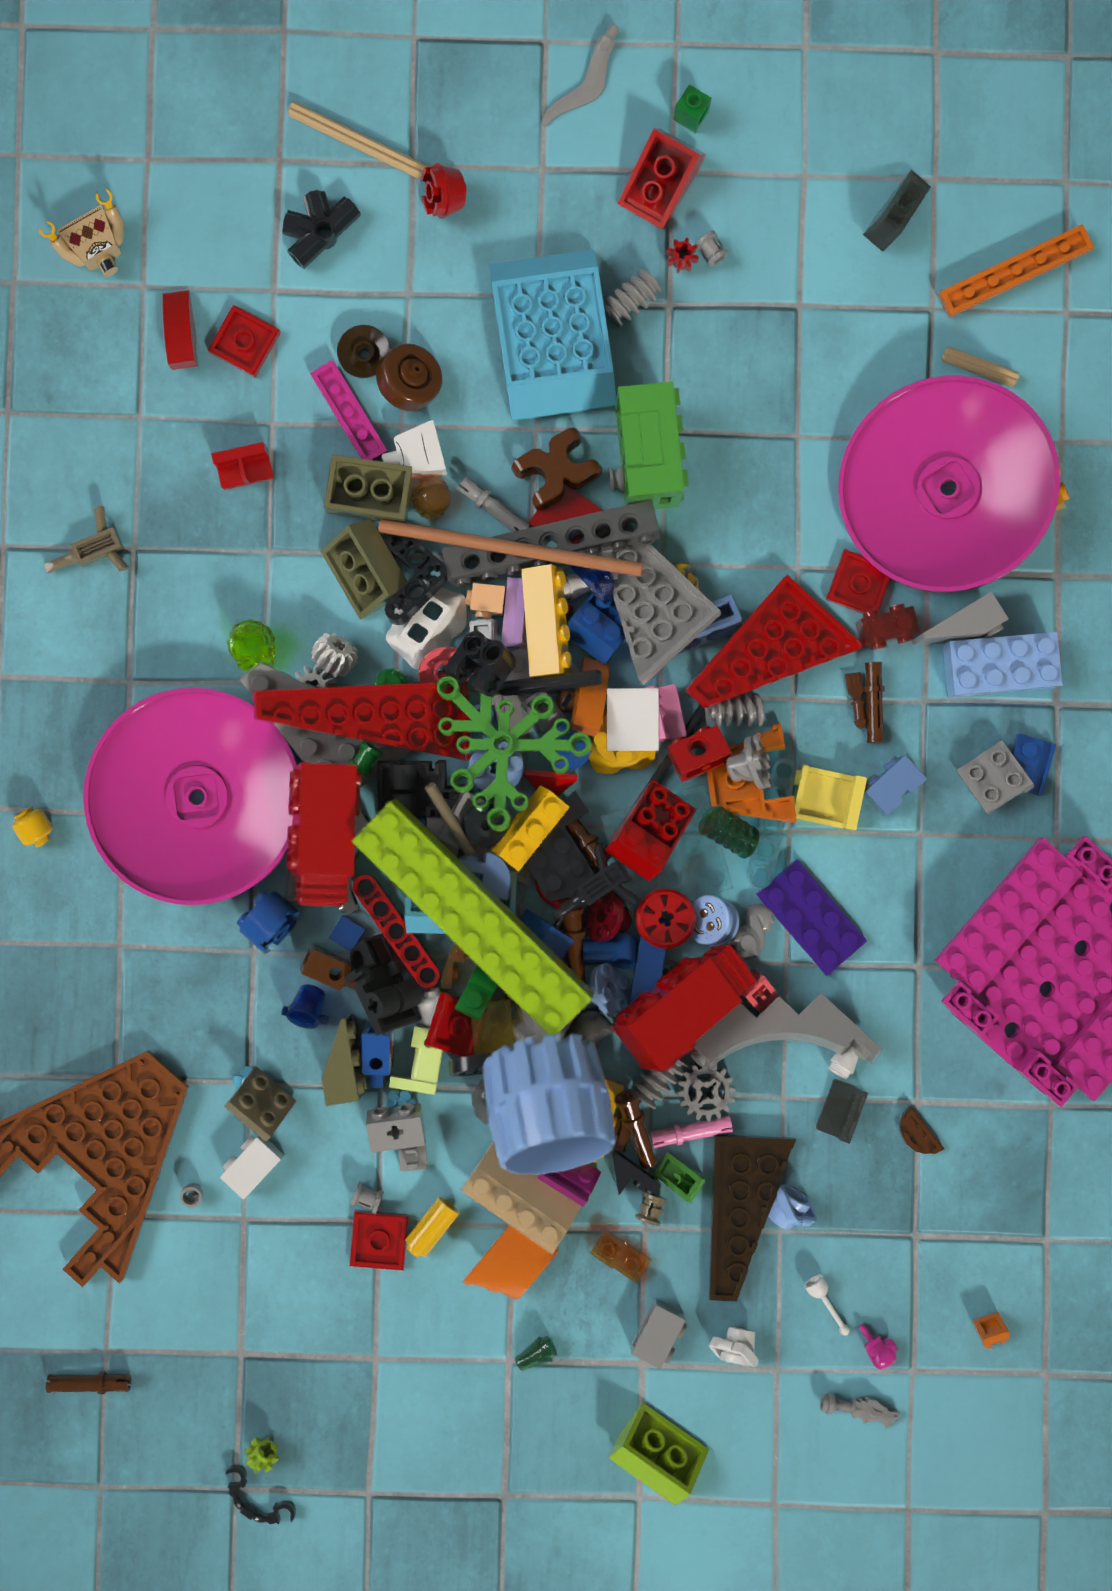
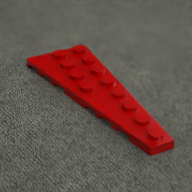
[253,681,472,760]

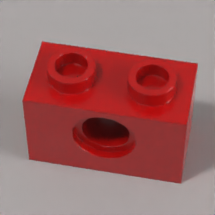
[668,725,731,783]

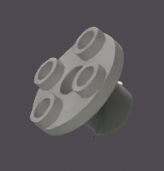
[726,734,773,790]

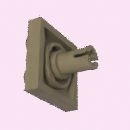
[224,1066,296,1141]

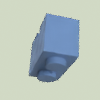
[864,755,927,816]

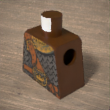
[300,943,359,991]

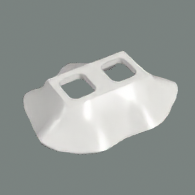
[386,581,467,669]

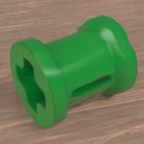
[348,741,383,776]

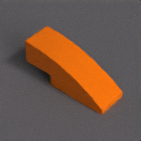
[570,657,609,737]

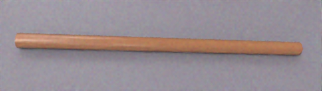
[378,519,644,577]

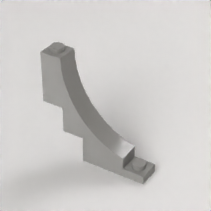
[691,993,882,1070]

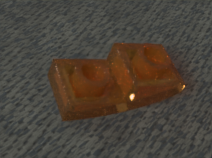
[440,943,469,989]
[590,1230,652,1284]

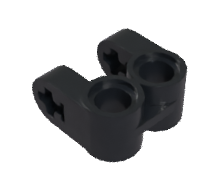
[446,631,516,697]

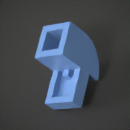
[459,852,510,903]

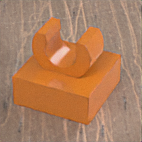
[973,1312,1010,1349]

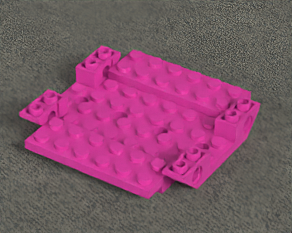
[934,835,1112,1107]

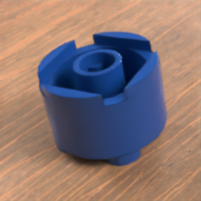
[237,891,301,954]

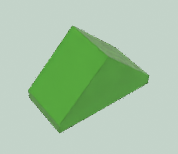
[653,1151,705,1204]

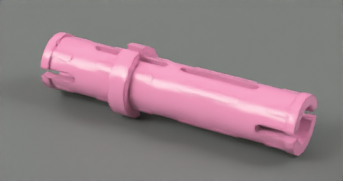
[650,1115,733,1149]

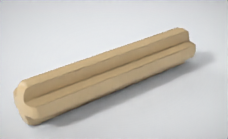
[942,347,1019,387]

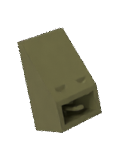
[322,1014,368,1106]

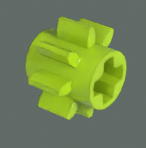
[244,1436,280,1473]

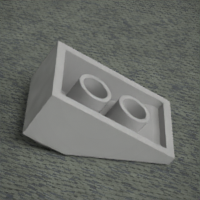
[911,591,1009,645]

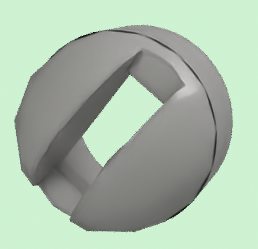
[180,1183,203,1207]

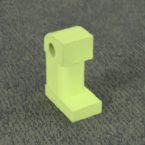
[389,1024,443,1095]

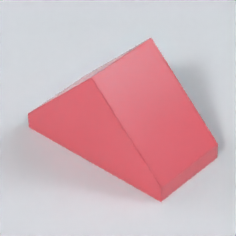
[742,968,779,1014]

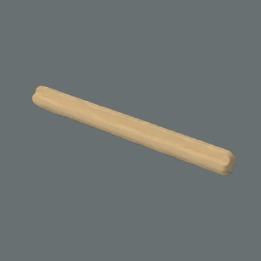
[288,102,430,182]

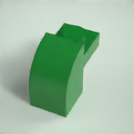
[455,965,498,1021]

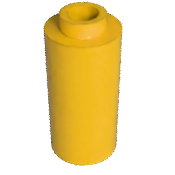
[405,1196,460,1258]

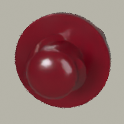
[581,891,632,943]

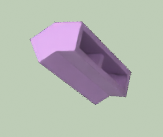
[501,577,527,648]

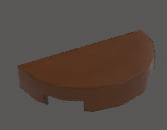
[899,1105,945,1154]

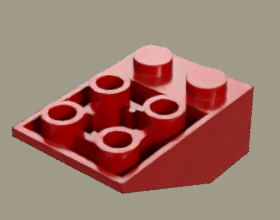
[605,779,697,881]

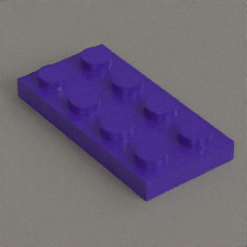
[756,859,867,976]

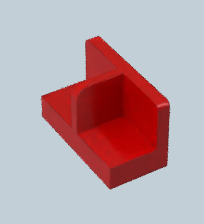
[211,442,274,490]

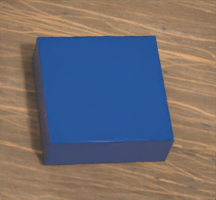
[329,915,366,952]

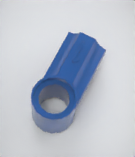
[583,934,637,969]

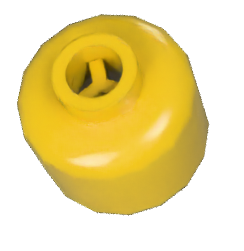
[12,806,53,848]

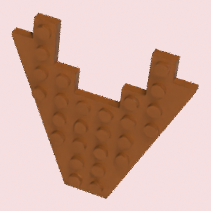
[0,1050,189,1287]

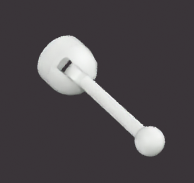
[804,1274,850,1336]

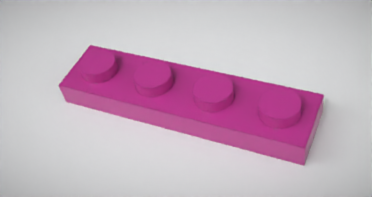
[310,360,388,461]

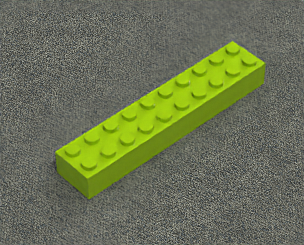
[352,799,594,1034]

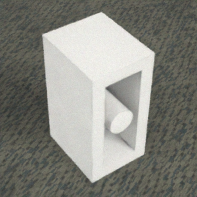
[220,1135,284,1200]

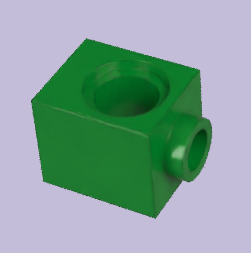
[673,84,712,133]

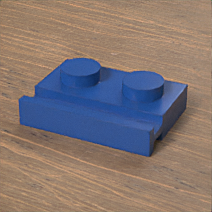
[1011,734,1056,796]

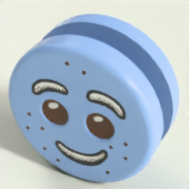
[691,895,739,947]

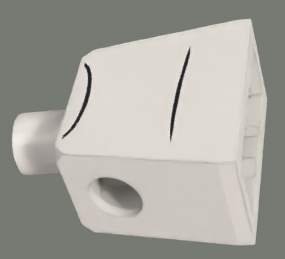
[381,420,447,478]

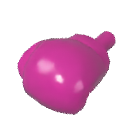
[858,1323,898,1370]

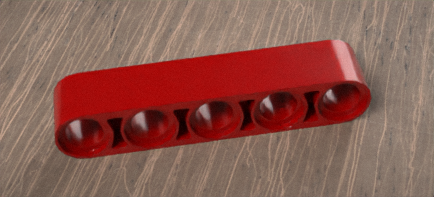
[353,875,441,988]

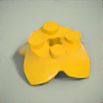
[589,707,656,775]

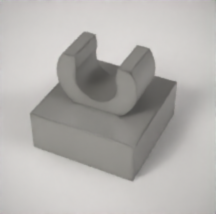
[399,1141,428,1171]

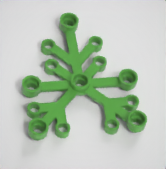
[437,676,591,831]

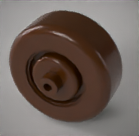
[376,343,443,411]

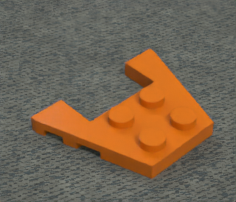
[707,723,797,823]

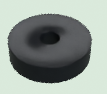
[462,802,507,847]

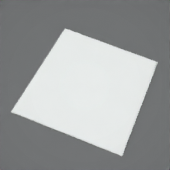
[607,688,659,751]

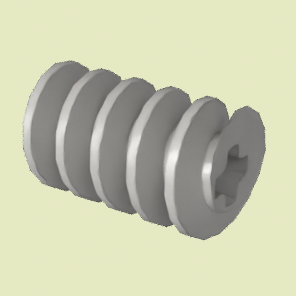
[604,269,663,328]
[705,692,764,727]
[633,1059,688,1110]

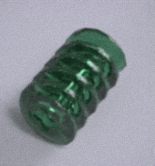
[698,805,760,859]

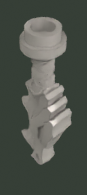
[820,1393,900,1429]

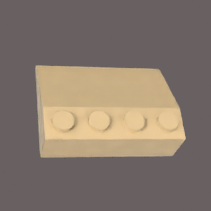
[460,1141,582,1254]

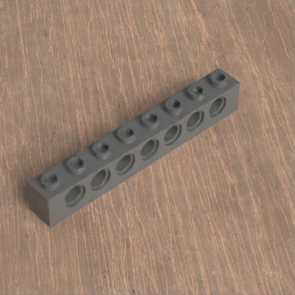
[442,499,661,587]

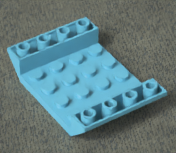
[488,249,616,421]

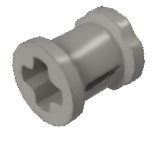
[695,231,729,268]
[350,1182,384,1214]

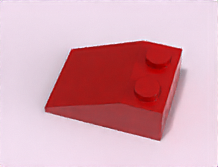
[617,128,706,230]

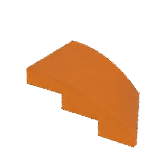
[462,1225,559,1299]

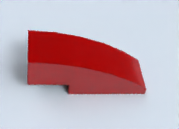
[163,290,198,370]

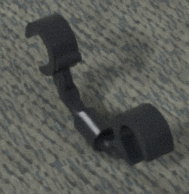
[225,1464,296,1524]

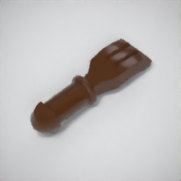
[845,672,867,729]

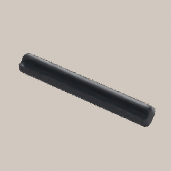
[499,670,602,696]

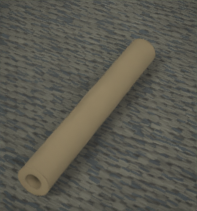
[425,782,475,856]

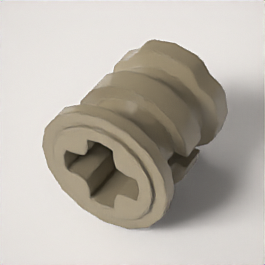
[635,1192,667,1226]

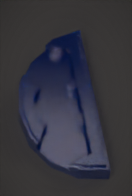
[570,565,614,605]

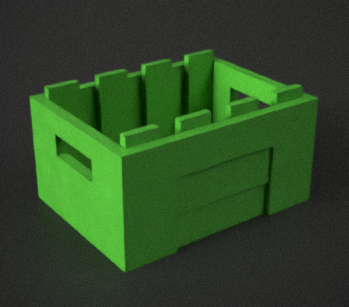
[615,381,689,510]

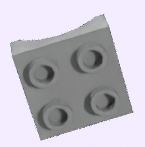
[956,741,1034,815]

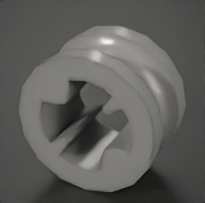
[608,467,624,492]

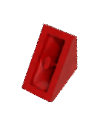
[524,769,578,796]

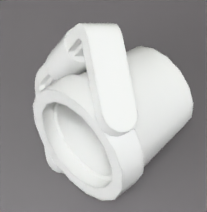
[709,1326,758,1367]

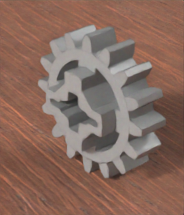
[677,1064,736,1121]

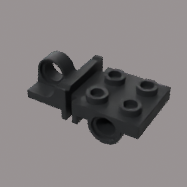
[377,760,473,818]
[345,933,422,1036]

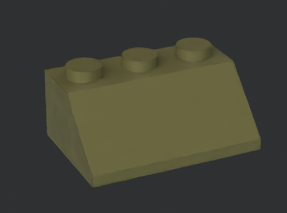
[324,454,413,523]
[320,518,408,620]

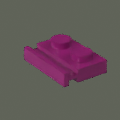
[537,1164,601,1206]

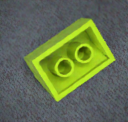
[608,1402,709,1506]

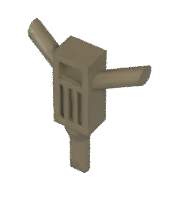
[44,506,130,573]

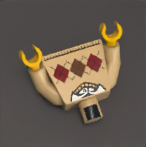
[38,188,125,277]

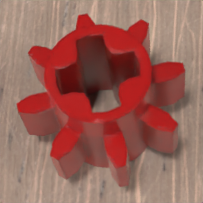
[666,238,699,273]

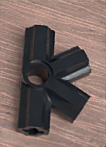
[282,190,361,269]

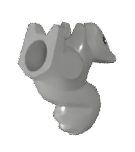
[725,904,774,960]

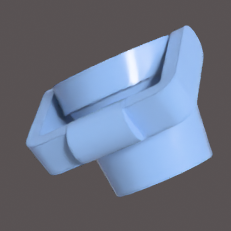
[768,1184,817,1230]

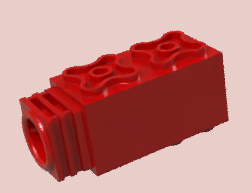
[287,763,361,906]
[610,945,757,1072]

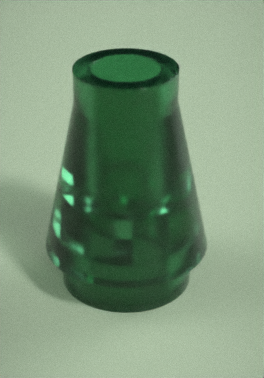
[515,1336,557,1372]

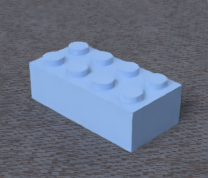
[943,632,1063,698]

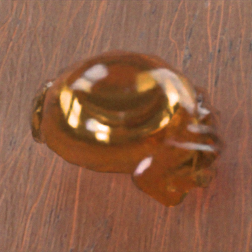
[411,476,451,520]

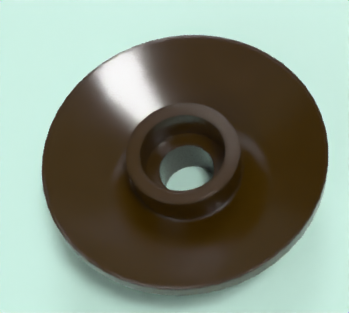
[337,325,390,378]

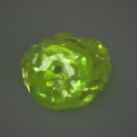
[227,619,277,672]

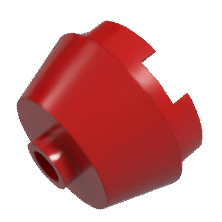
[420,163,467,219]

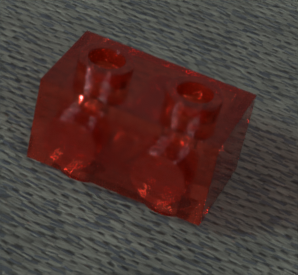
[856,604,920,651]

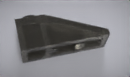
[863,170,931,252]

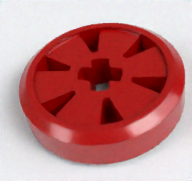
[635,889,696,949]

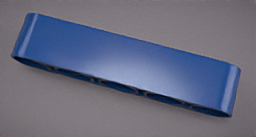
[622,918,670,1047]

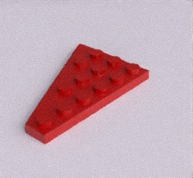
[685,575,863,708]

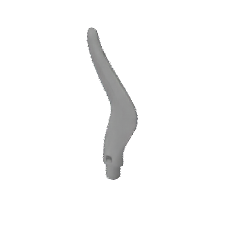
[542,24,619,125]

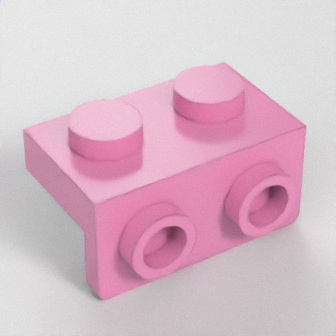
[645,684,687,742]

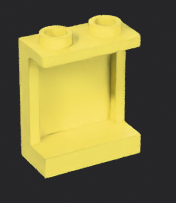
[790,764,867,831]

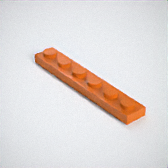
[938,224,1094,318]

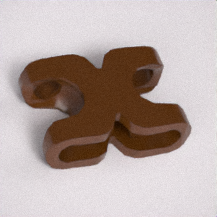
[511,427,603,511]

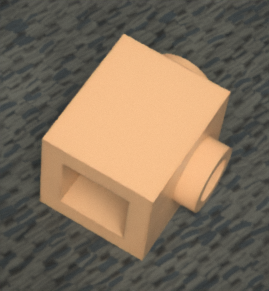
[466,583,506,619]

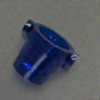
[281,984,330,1029]

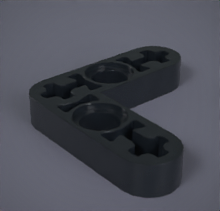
[385,534,448,625]

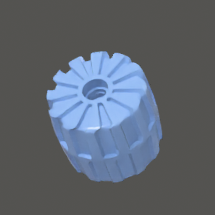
[483,1034,616,1175]

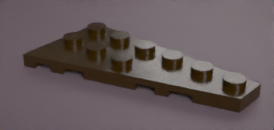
[709,1135,796,1301]

